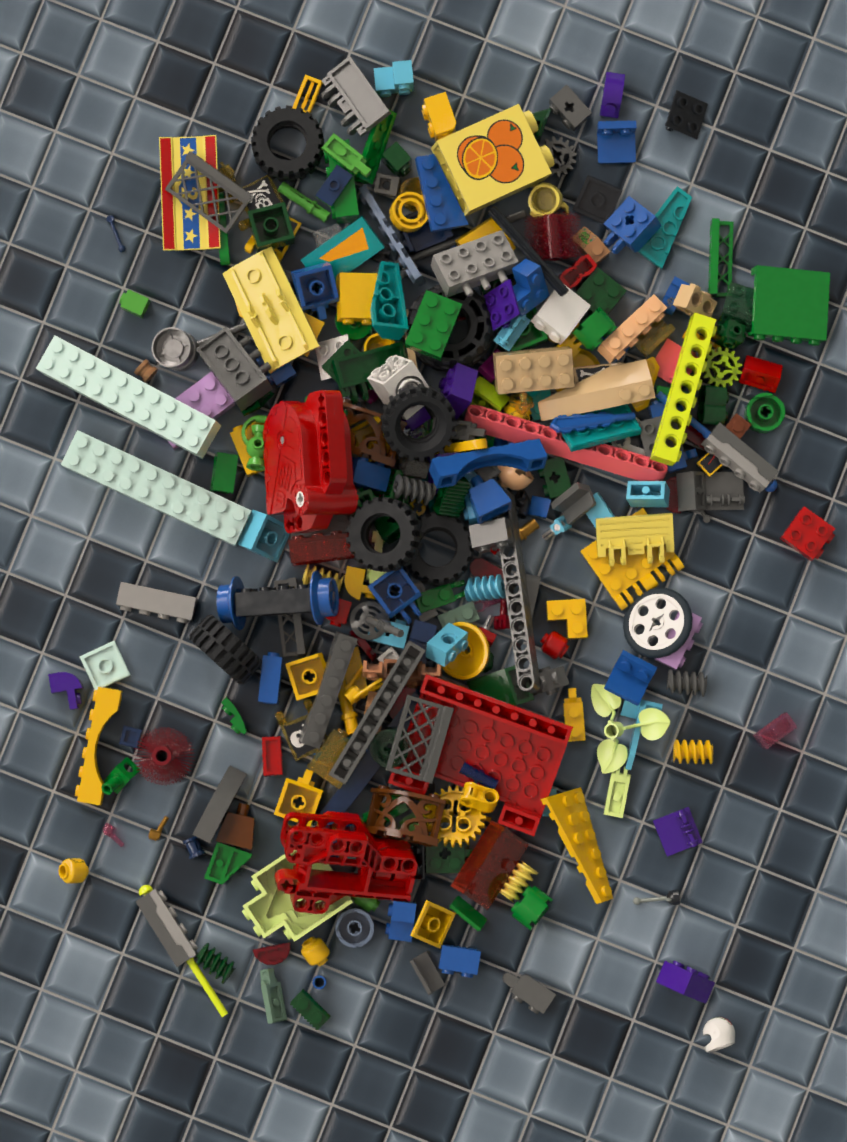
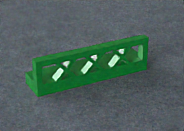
[354,109,397,185]
[708,218,734,298]

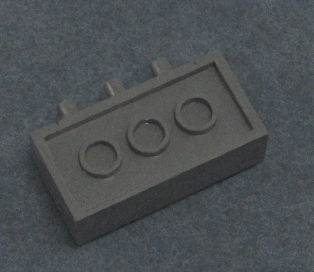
[196,327,273,411]

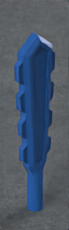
[550,412,636,434]

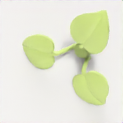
[591,684,670,774]

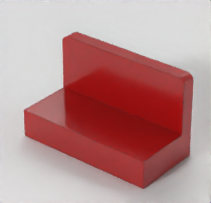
[739,355,783,393]

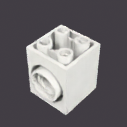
[367,355,429,420]

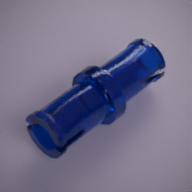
[459,762,499,789]

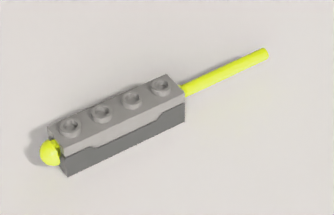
[135,885,228,1017]

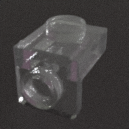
[312,224,343,247]

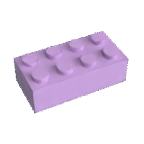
[168,372,235,450]

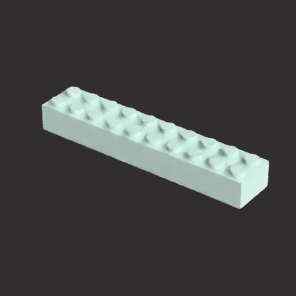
[36,335,221,459]
[61,430,252,547]

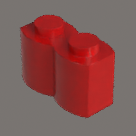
[558,254,597,289]

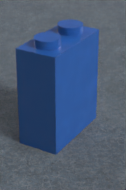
[258,652,284,705]

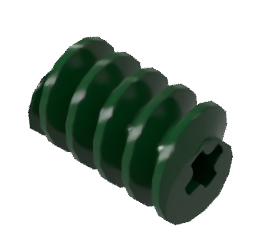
[194,943,236,984]

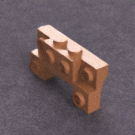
[363,659,442,688]

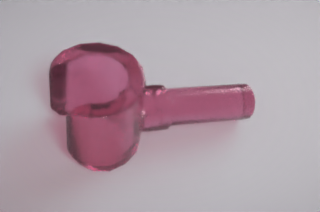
[475,598,501,612]
[102,823,124,847]

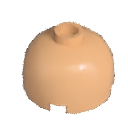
[497,466,534,491]

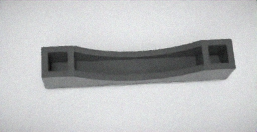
[299,631,358,749]

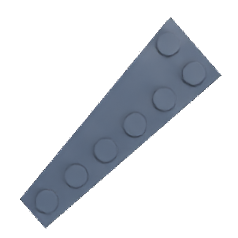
[358,185,426,287]

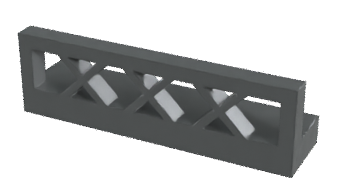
[274,577,306,657]

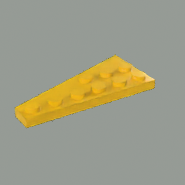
[541,787,613,904]

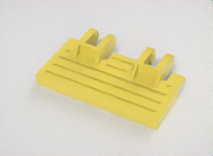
[595,513,674,566]

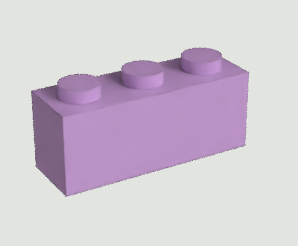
[655,611,703,670]

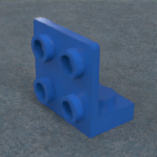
[597,120,637,164]
[604,650,657,706]

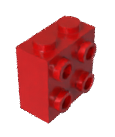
[780,506,836,561]

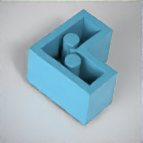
[374,60,414,97]

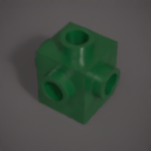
[715,319,746,350]

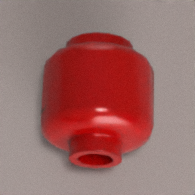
[540,631,569,660]

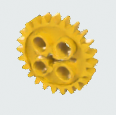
[424,785,487,848]

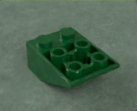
[467,665,534,706]

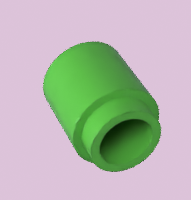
[351,897,381,913]

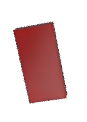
[262,736,283,776]

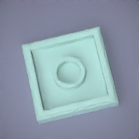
[80,640,131,690]

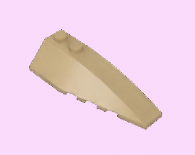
[537,359,656,421]

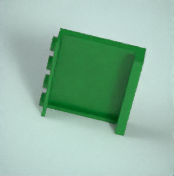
[748,265,830,346]

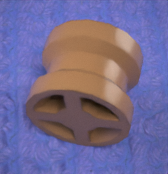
[134,359,158,383]

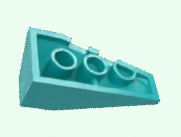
[370,261,409,340]

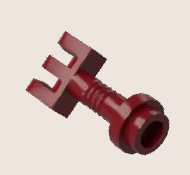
[494,598,510,630]

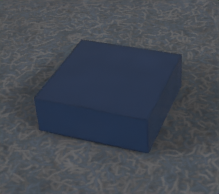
[119,726,143,749]

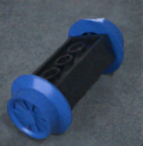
[217,571,339,630]

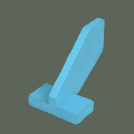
[620,699,663,770]

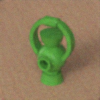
[241,415,267,471]

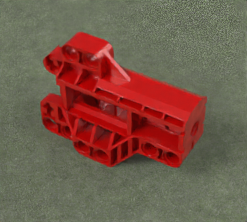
[275,811,418,914]

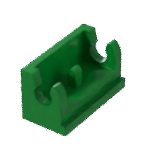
[210,452,238,494]

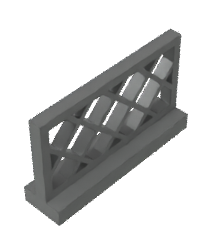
[165,151,254,234]
[385,695,454,784]

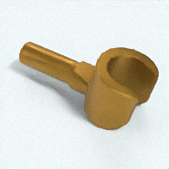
[148,816,169,841]

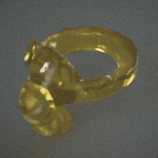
[509,392,534,415]

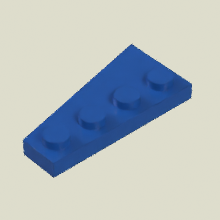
[415,154,469,232]

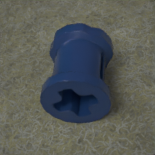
[182,836,205,859]

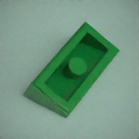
[449,896,487,931]

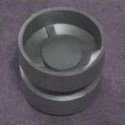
[151,327,199,371]

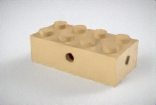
[493,346,575,394]

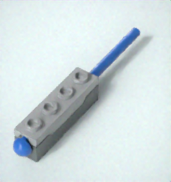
[656,391,779,493]

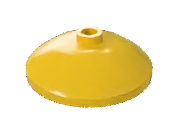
[441,622,489,680]

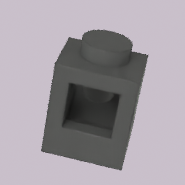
[372,173,402,197]

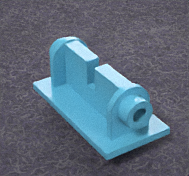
[493,315,531,352]

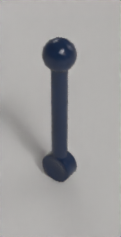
[106,215,126,252]

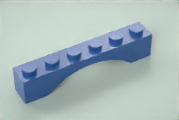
[429,439,548,489]

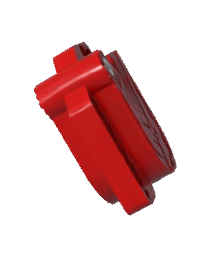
[263,390,359,533]

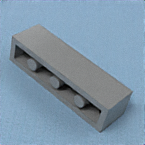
[116,582,197,624]

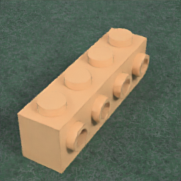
[597,294,667,363]

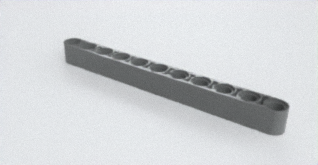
[495,487,540,694]

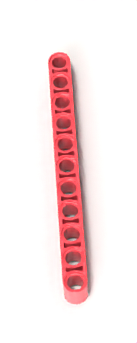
[463,404,668,481]

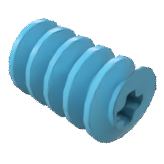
[465,575,506,602]

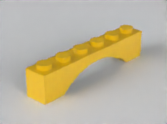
[75,687,123,805]

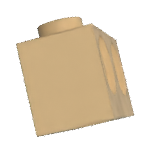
[673,283,718,317]

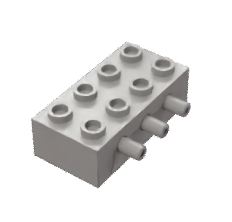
[431,230,519,298]

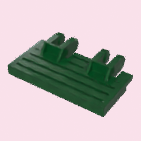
[331,341,408,404]

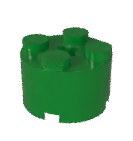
[572,307,617,351]
[744,393,785,434]
[511,886,553,931]

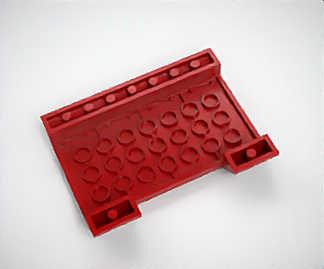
[388,674,573,836]

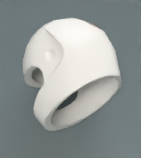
[703,1017,735,1053]

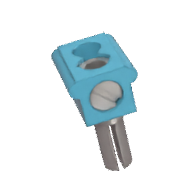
[542,515,572,540]

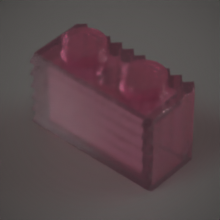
[753,712,797,750]

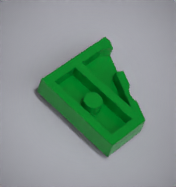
[204,842,252,885]

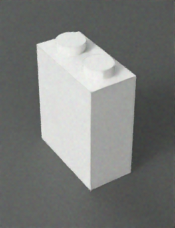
[531,284,591,345]

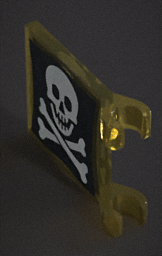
[224,175,283,231]
[275,699,329,761]

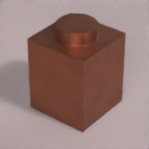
[725,413,751,439]

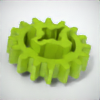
[703,347,742,387]

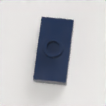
[315,165,353,207]

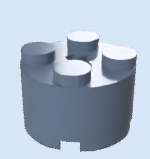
[335,908,374,948]

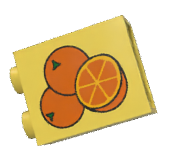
[431,104,555,217]

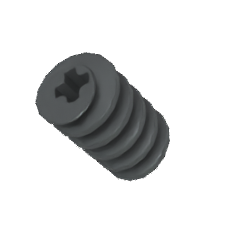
[393,474,436,506]
[666,669,707,697]

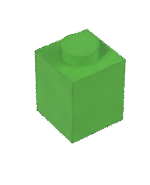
[119,289,150,319]

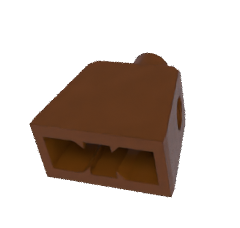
[216,803,255,850]

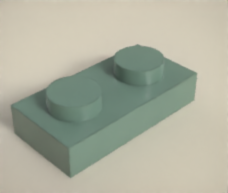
[437,601,480,628]

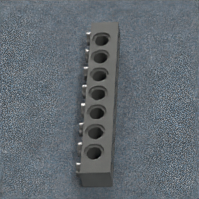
[328,641,426,785]

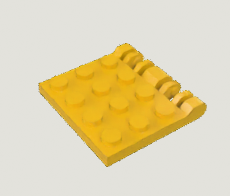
[580,508,684,611]

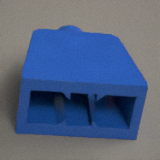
[469,475,512,524]

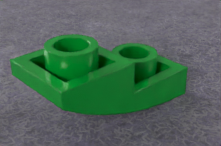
[221,697,247,735]

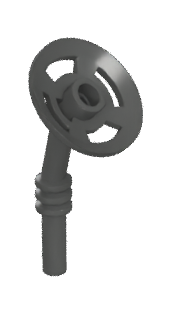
[350,601,404,640]

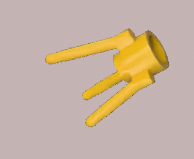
[343,665,383,705]

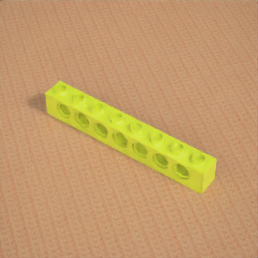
[650,313,717,466]

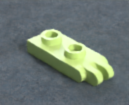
[603,766,631,818]

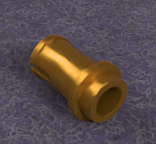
[519,518,540,541]

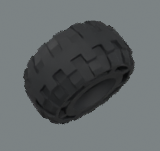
[407,284,494,372]

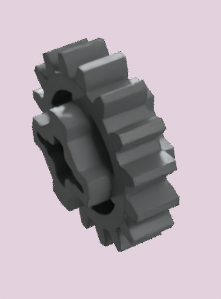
[539,136,577,178]

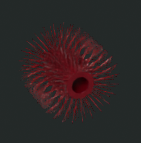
[524,212,583,262]
[134,727,195,786]

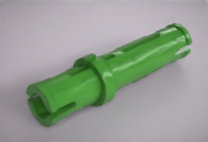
[278,181,331,223]

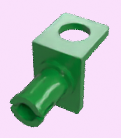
[101,757,140,795]

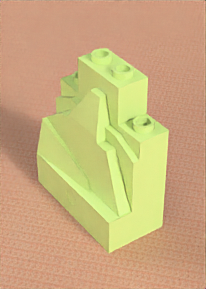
[242,850,353,942]

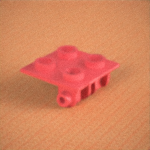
[655,338,699,388]

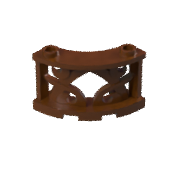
[343,398,407,467]
[366,785,446,847]

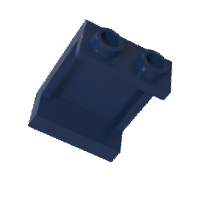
[398,211,455,254]

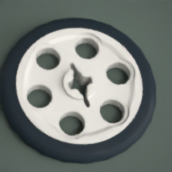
[623,588,693,658]

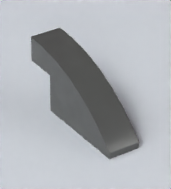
[192,766,247,843]

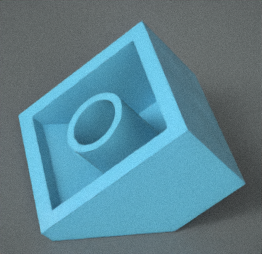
[237,510,290,562]

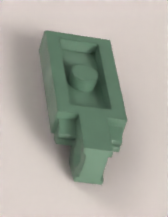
[260,968,287,1024]

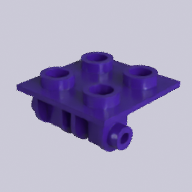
[484,279,520,330]
[653,807,703,857]

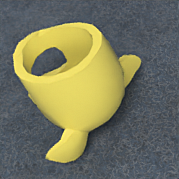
[528,182,569,218]

